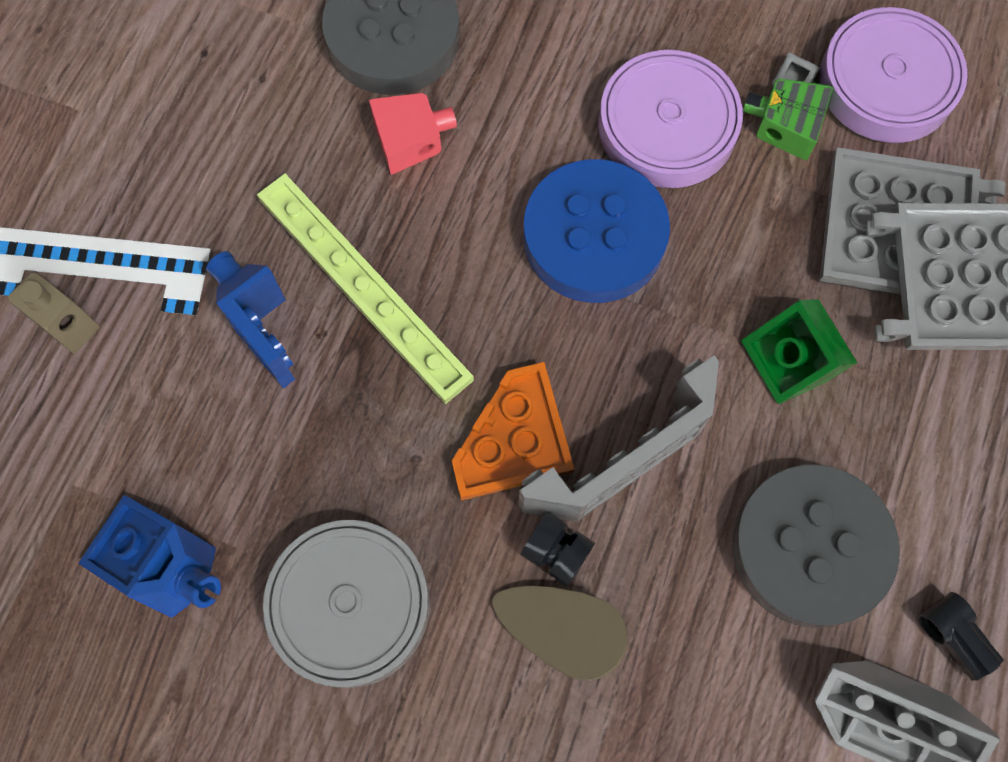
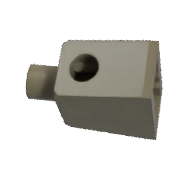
[7,272,100,355]

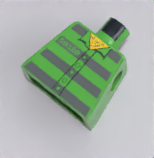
[743,78,833,161]

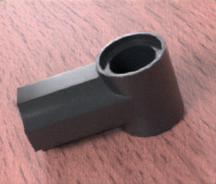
[918,592,1004,681]

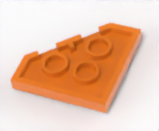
[452,362,575,501]

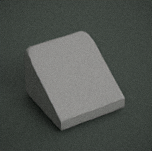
[772,53,820,85]

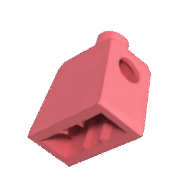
[369,93,457,174]

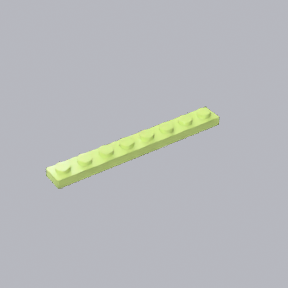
[257,174,474,405]

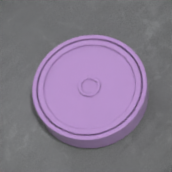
[819,7,967,143]
[598,50,743,188]

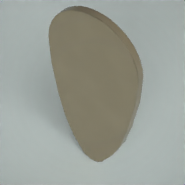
[492,586,628,681]

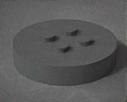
[322,0,460,95]
[732,465,900,628]

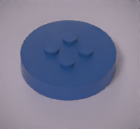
[523,159,670,303]

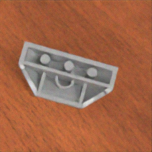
[815,661,1000,762]

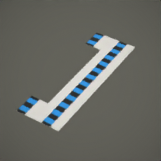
[0,227,211,315]

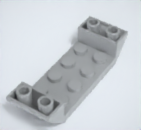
[518,355,719,522]

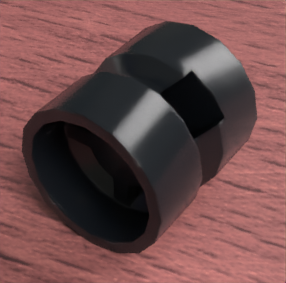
[520,512,595,586]

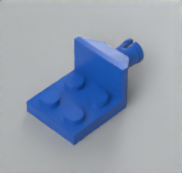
[206,251,295,389]
[78,495,221,618]

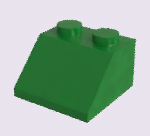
[741,299,858,404]

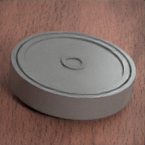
[263,520,430,688]

